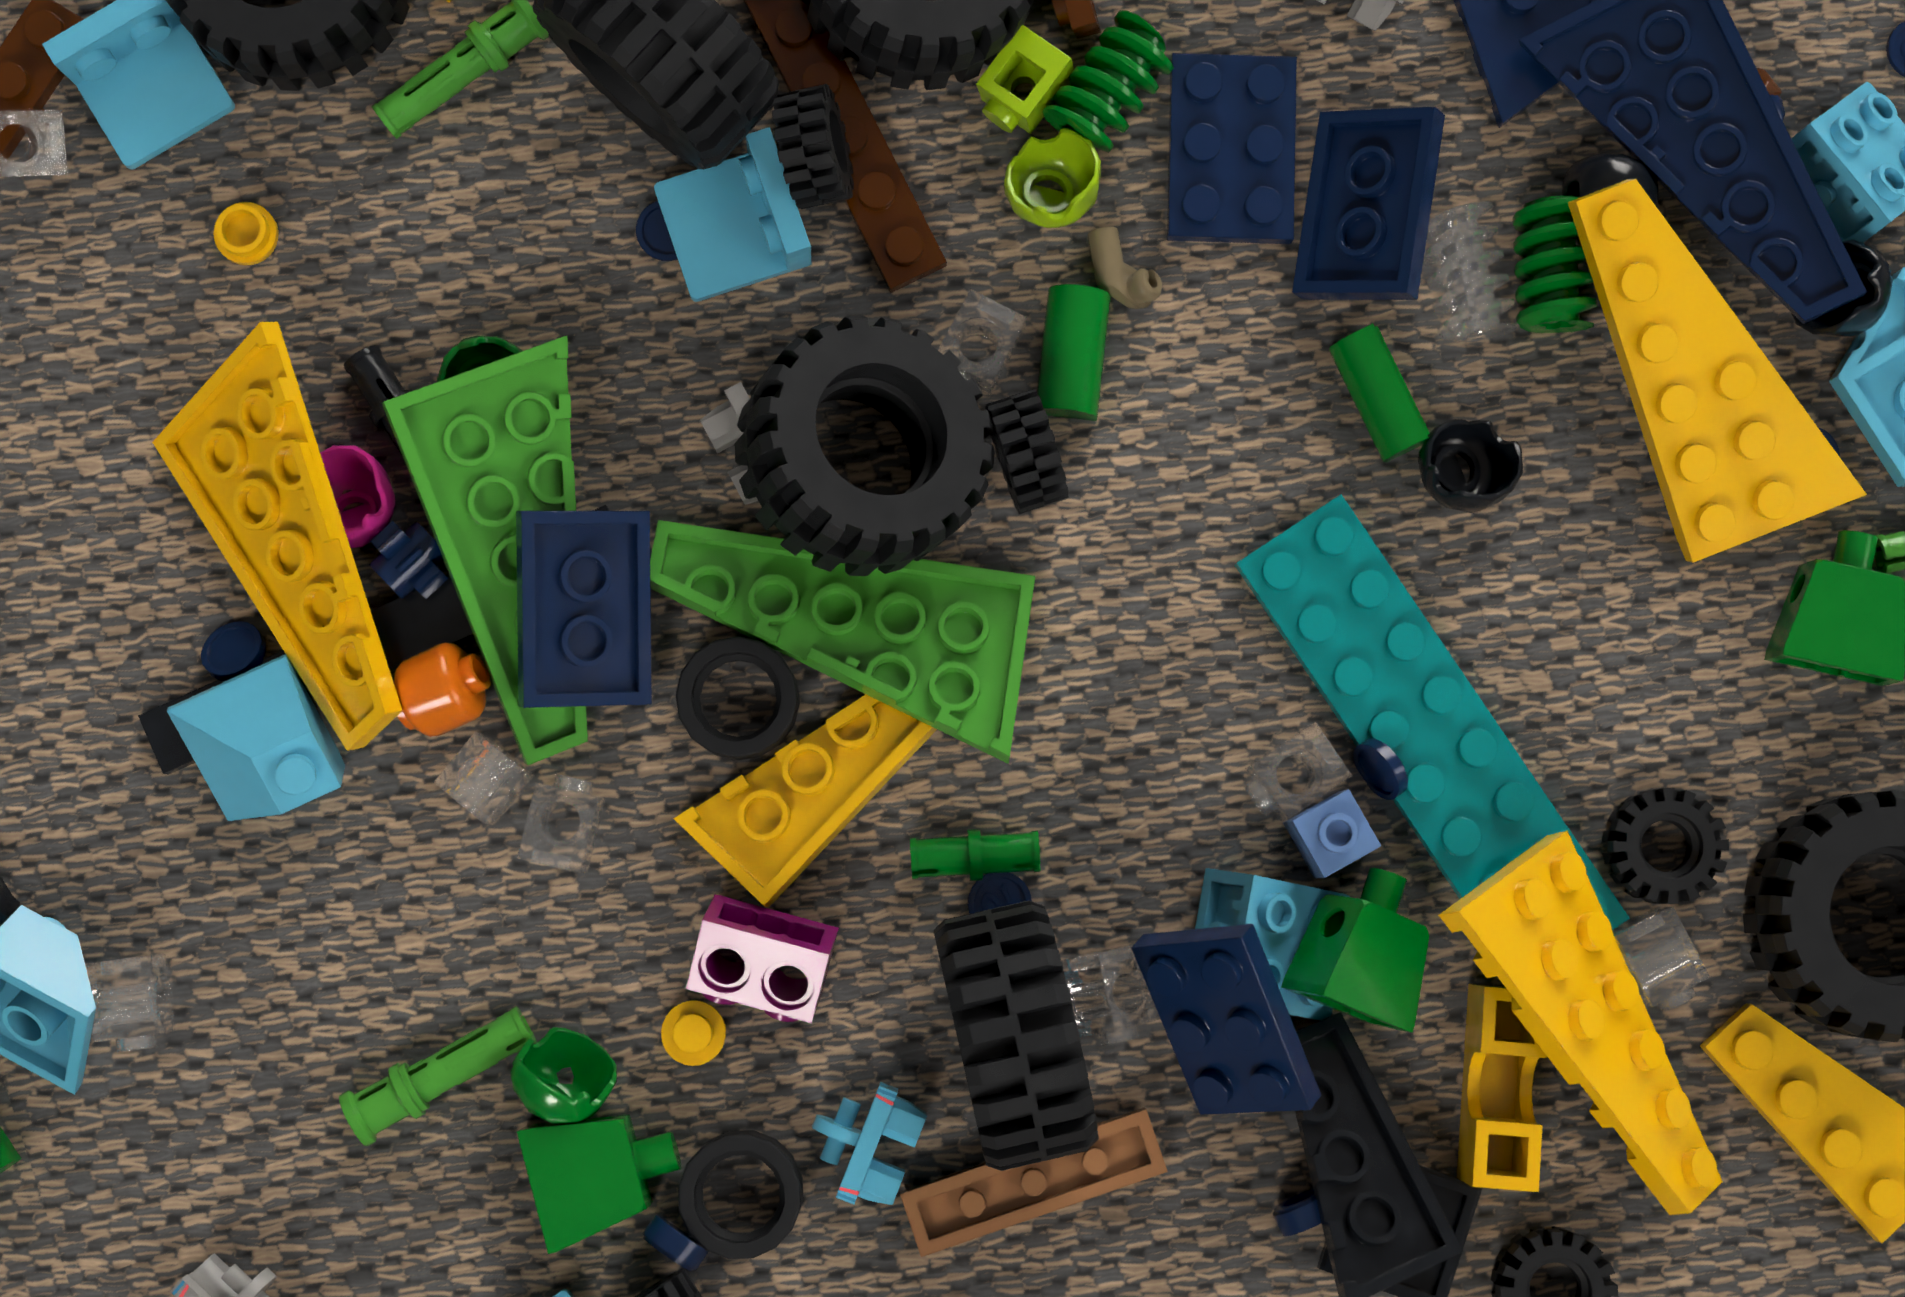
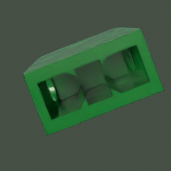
[1764,530,1905,686]
[1281,868,1430,1033]
[517,1114,681,1254]

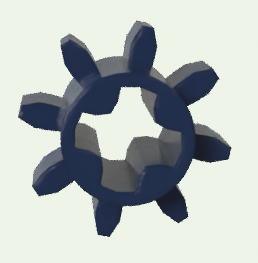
[369,521,448,599]

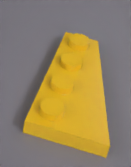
[673,694,937,908]
[1700,1003,1905,1243]

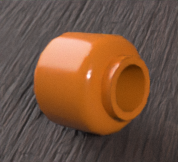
[394,643,491,737]

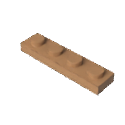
[900,1107,1168,1257]

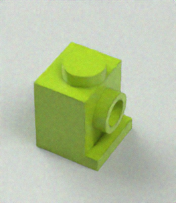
[976,24,1074,134]

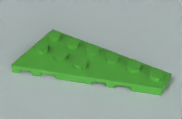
[382,335,588,765]
[650,520,1035,764]

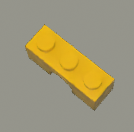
[1457,984,1547,1192]

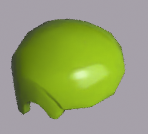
[1004,128,1101,228]

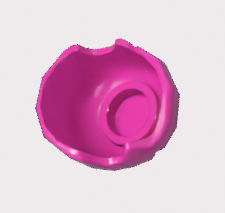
[320,445,395,548]

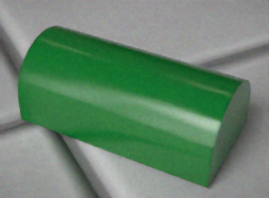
[1037,284,1111,421]
[1328,324,1430,462]

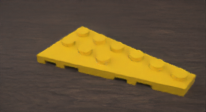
[1568,179,1867,563]
[152,322,403,751]
[1438,830,1723,1215]

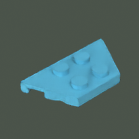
[1829,267,1905,487]

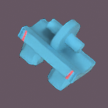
[812,1082,927,1205]

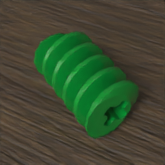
[1042,10,1174,153]
[1512,196,1598,333]

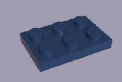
[1167,53,1297,244]
[1292,107,1445,300]
[516,511,652,708]
[1131,924,1321,1115]

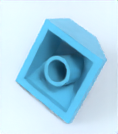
[167,654,345,821]
[0,905,96,1095]

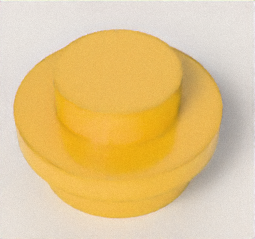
[213,202,279,266]
[661,1000,726,1066]

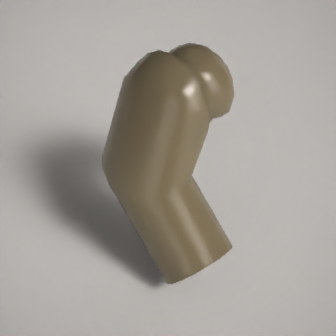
[1088,227,1162,309]

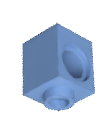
[1283,789,1381,878]

